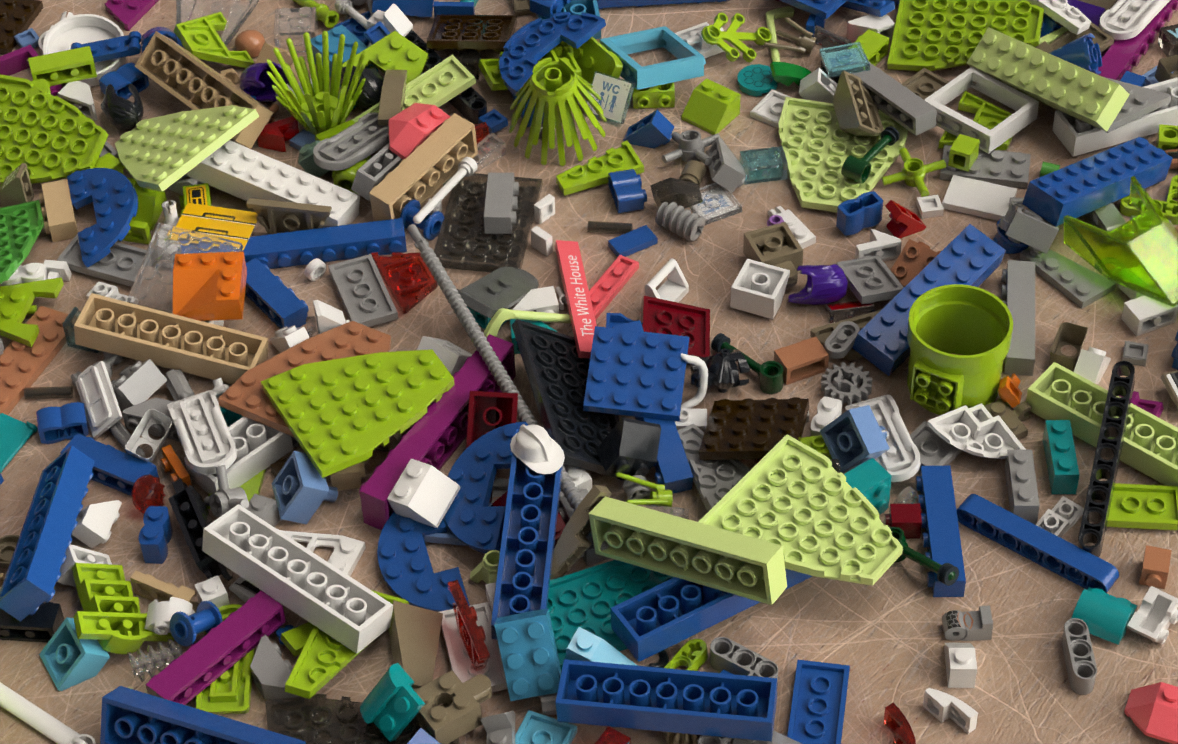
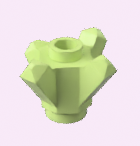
[470,550,500,584]

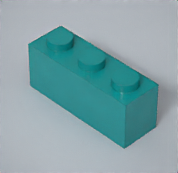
[1042,420,1080,494]

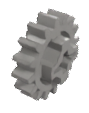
[821,362,873,405]

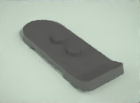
[457,267,539,318]

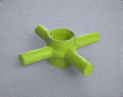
[882,148,946,197]

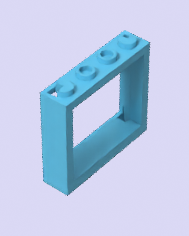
[600,26,706,90]

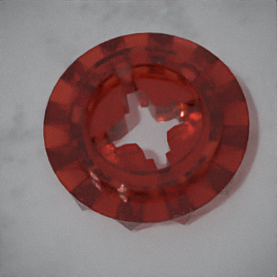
[132,475,167,514]

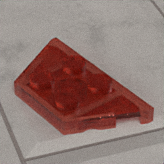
[371,252,438,314]
[448,580,490,671]

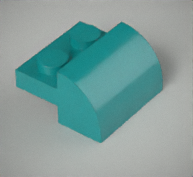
[1071,587,1138,645]
[360,663,425,742]

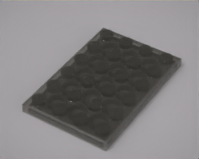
[434,173,543,272]

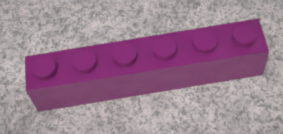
[145,590,286,705]

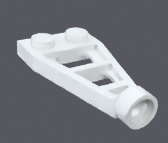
[278,529,366,576]

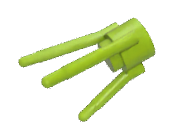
[616,472,673,511]

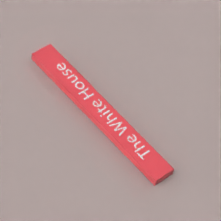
[555,240,597,359]

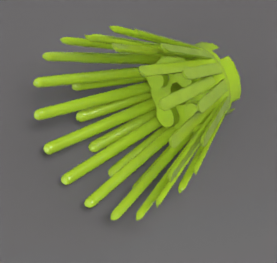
[267,31,366,135]
[509,57,607,166]

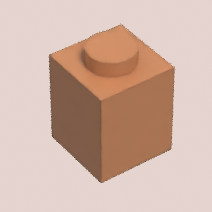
[1139,545,1172,589]

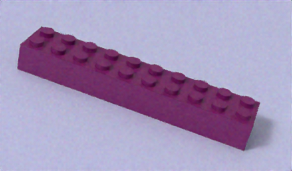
[359,334,516,531]

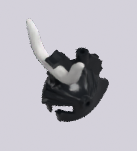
[680,349,750,408]

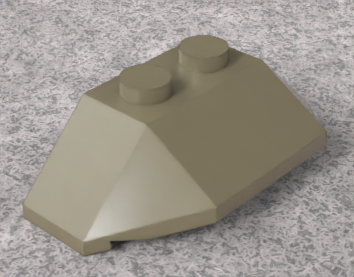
[832,70,884,136]

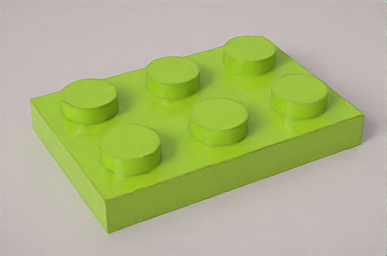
[1107,483,1178,530]

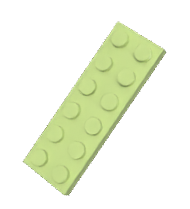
[352,55,477,123]

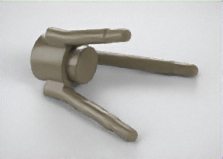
[764,17,817,54]

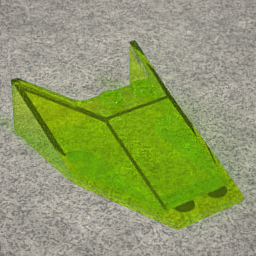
[1064,176,1178,307]

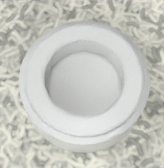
[304,258,326,281]

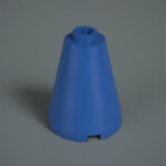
[1049,33,1102,75]

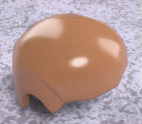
[235,30,266,58]

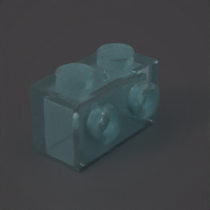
[740,146,788,184]

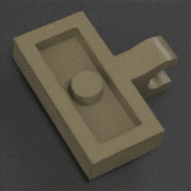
[984,399,1032,440]

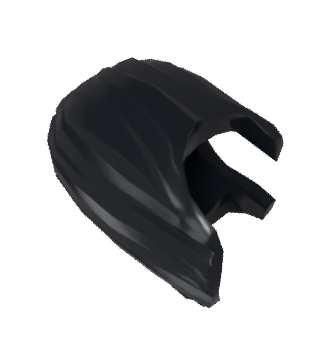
[340,66,384,111]
[101,84,144,131]

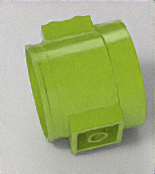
[907,284,1013,415]

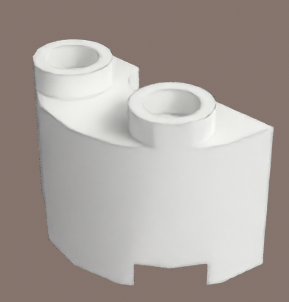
[1127,586,1178,644]
[145,597,195,635]

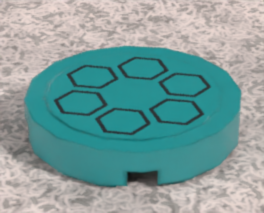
[737,64,779,96]

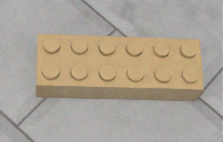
[369,113,478,221]

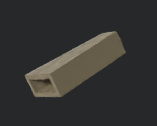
[388,601,443,691]

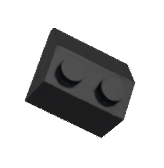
[596,417,661,476]

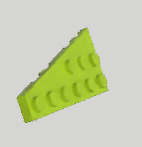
[285,590,409,699]

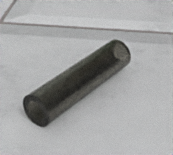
[588,221,633,234]
[24,386,73,399]

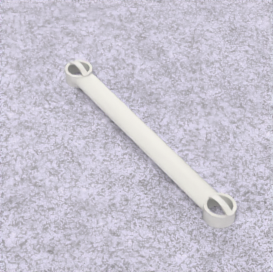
[0,682,96,744]

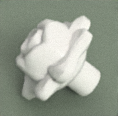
[212,378,229,401]

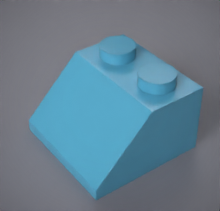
[39,617,110,691]

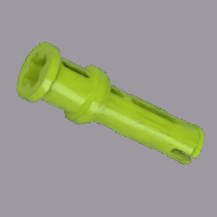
[292,0,339,28]

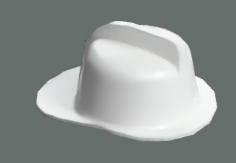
[510,424,565,475]

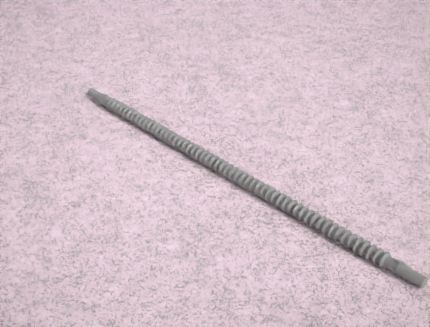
[407,224,610,551]

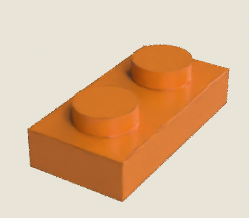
[160,444,192,486]

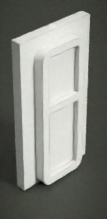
[75,361,123,439]

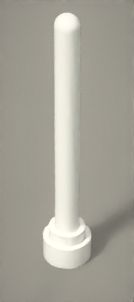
[334,0,369,30]
[413,157,478,224]

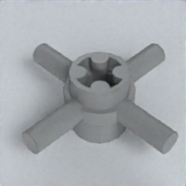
[662,130,721,165]
[204,465,249,517]

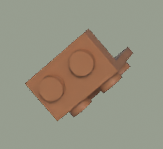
[890,239,941,287]

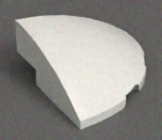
[927,403,1026,459]

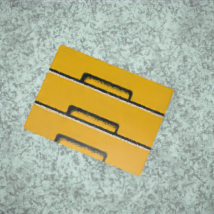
[169,203,258,251]

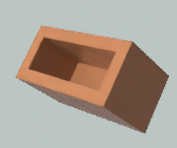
[774,337,829,385]

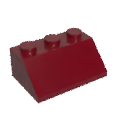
[466,391,518,448]

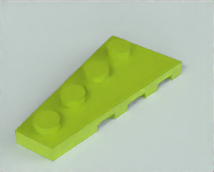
[556,140,644,196]

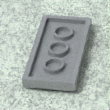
[940,145,1031,189]
[57,233,158,288]
[328,254,398,327]

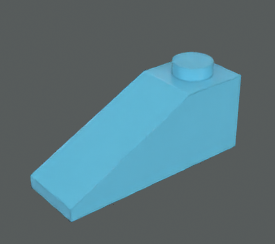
[565,627,638,666]

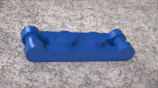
[70,31,141,63]

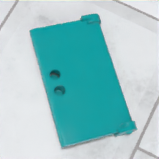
[0,413,38,473]

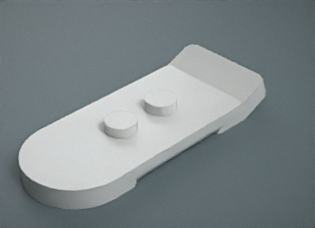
[1099,0,1170,40]
[167,390,237,474]
[845,395,921,482]

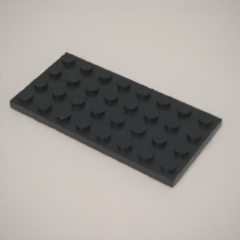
[512,319,625,480]

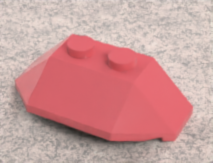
[388,103,450,159]
[1124,682,1178,744]

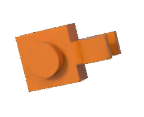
[998,373,1022,408]

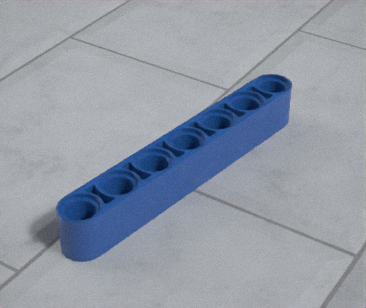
[957,494,1119,593]

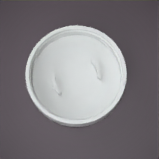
[43,14,127,87]

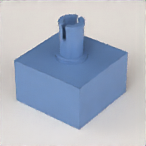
[820,405,890,474]
[271,451,338,524]

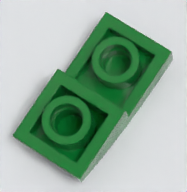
[770,62,811,87]

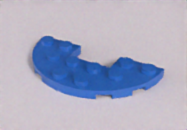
[499,12,606,95]
[67,168,138,268]
[444,422,528,554]
[377,512,470,612]

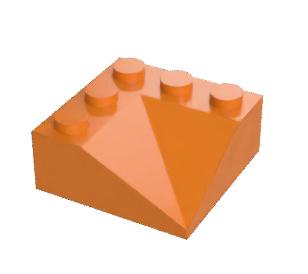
[173,251,247,321]

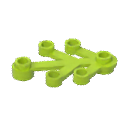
[701,12,772,62]

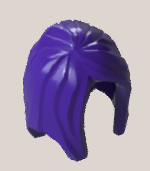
[240,62,290,102]
[788,264,848,305]

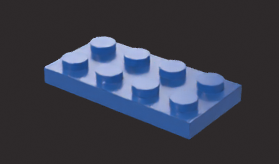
[787,660,850,744]

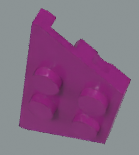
[105,0,159,31]

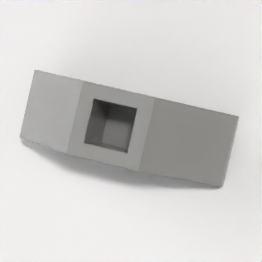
[122,398,180,441]
[250,635,305,706]

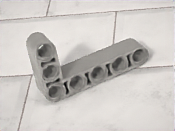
[698,637,778,744]

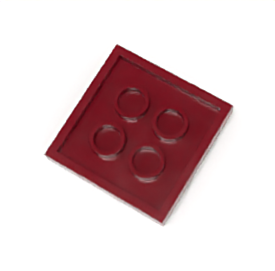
[641,296,710,358]

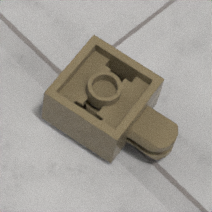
[743,222,803,288]
[413,670,492,744]

